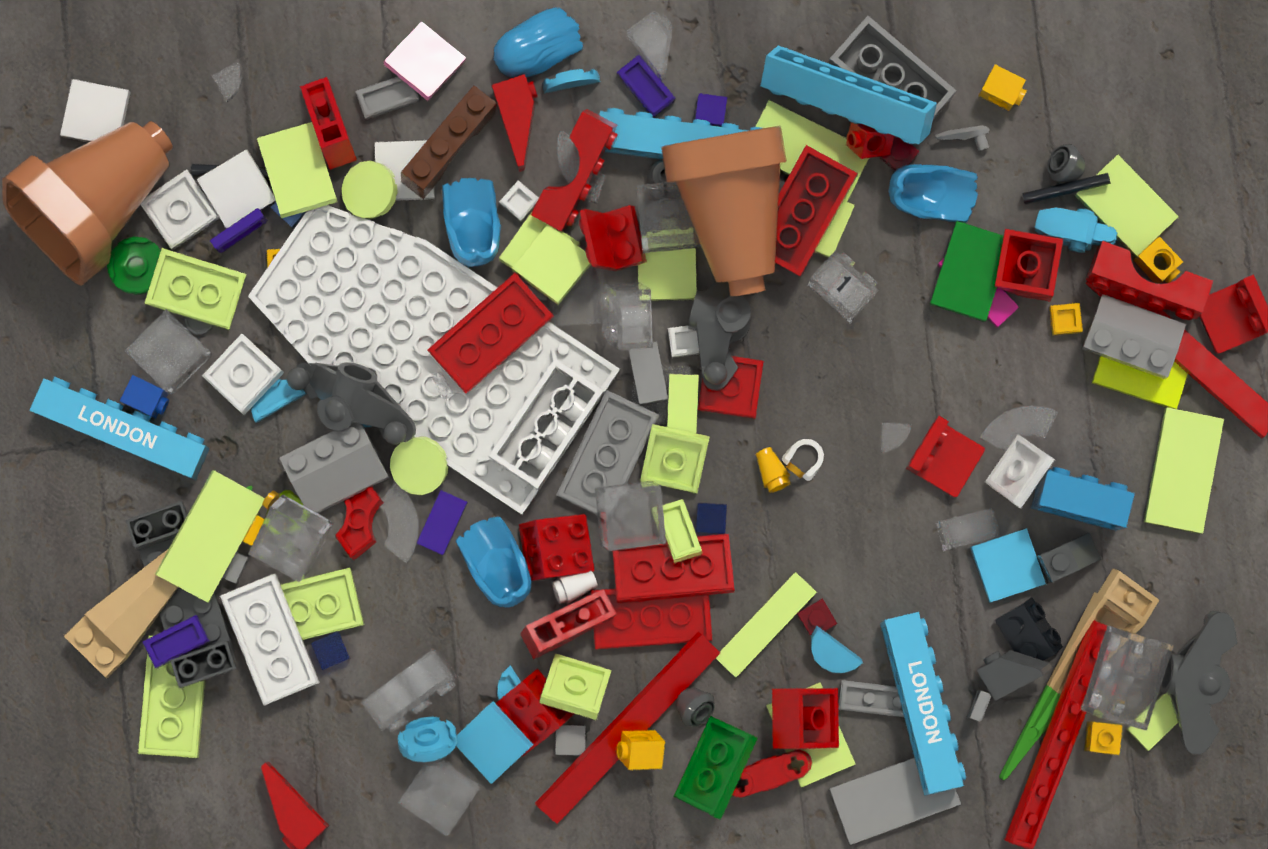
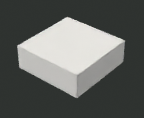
[499,181,539,222]

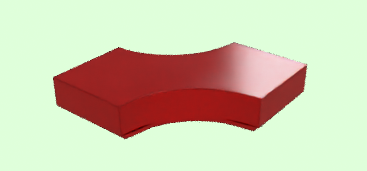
[335,486,384,560]

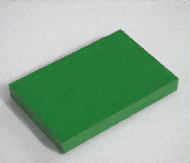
[930,221,1004,322]
[673,716,758,820]

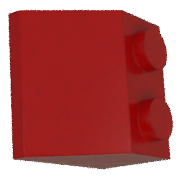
[995,229,1063,302]
[772,688,839,749]

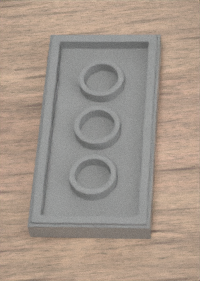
[556,390,659,521]
[829,757,961,845]

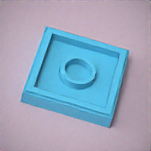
[970,528,1046,603]
[456,701,533,784]

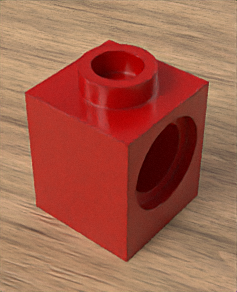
[846,122,894,159]

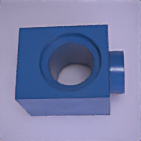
[120,375,169,419]

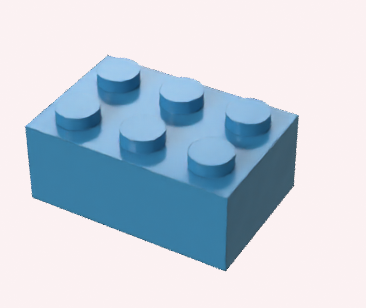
[1031,467,1135,531]

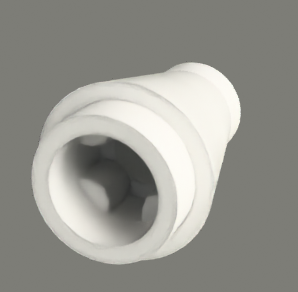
[552,571,597,604]

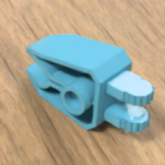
[1035,207,1117,253]

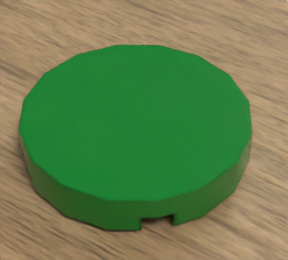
[107,236,161,295]

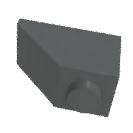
[1037,533,1101,583]
[977,650,1052,701]

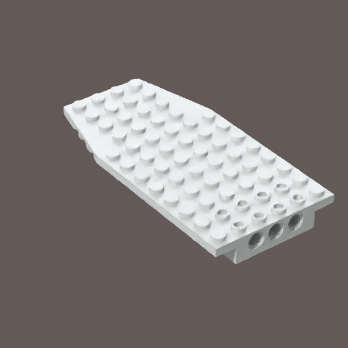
[248,205,620,515]

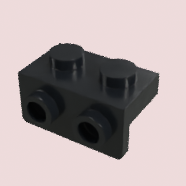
[995,597,1063,661]

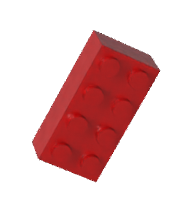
[775,145,858,277]

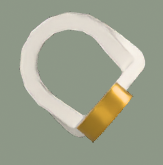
[782,439,824,481]

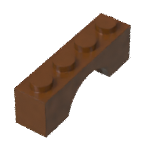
[401,85,497,200]

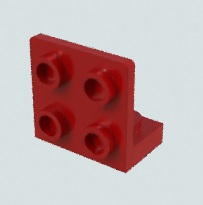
[579,205,647,271]
[1199,274,1268,354]
[905,416,985,498]
[519,514,594,582]
[495,668,574,757]

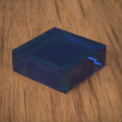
[696,503,727,534]
[311,631,351,670]

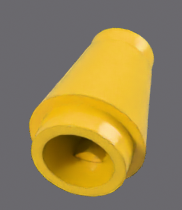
[755,447,791,493]

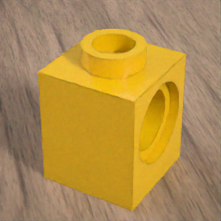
[979,65,1027,111]
[1133,236,1183,284]
[1084,721,1122,755]
[617,730,665,770]

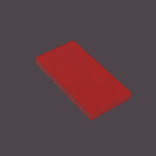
[427,273,554,395]
[612,534,735,603]
[591,589,713,649]

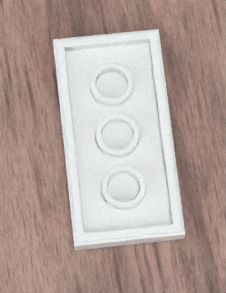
[220,573,320,705]

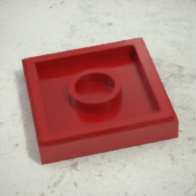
[697,356,764,419]

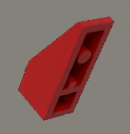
[492,74,538,172]
[300,77,357,170]
[520,589,617,660]
[261,762,330,849]

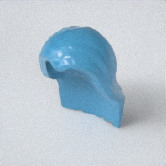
[494,8,583,78]
[888,164,978,223]
[442,178,501,267]
[455,517,532,608]

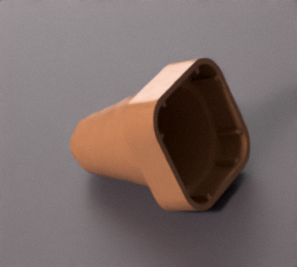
[2,121,173,286]
[661,125,787,296]

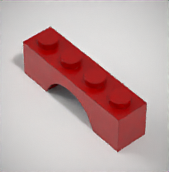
[531,109,618,231]
[1086,241,1213,320]

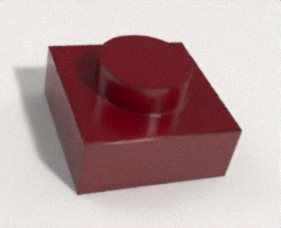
[878,136,920,171]
[797,598,838,637]

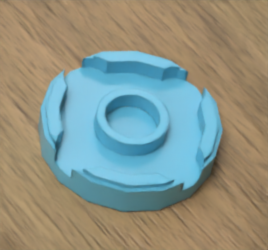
[398,716,457,762]

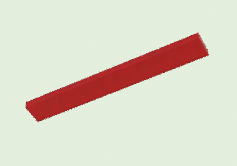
[1085,281,1268,439]
[1004,620,1118,849]
[535,631,720,824]

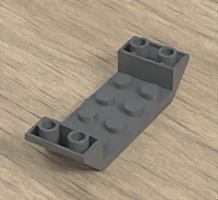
[126,501,237,688]

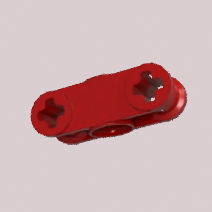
[732,749,812,798]

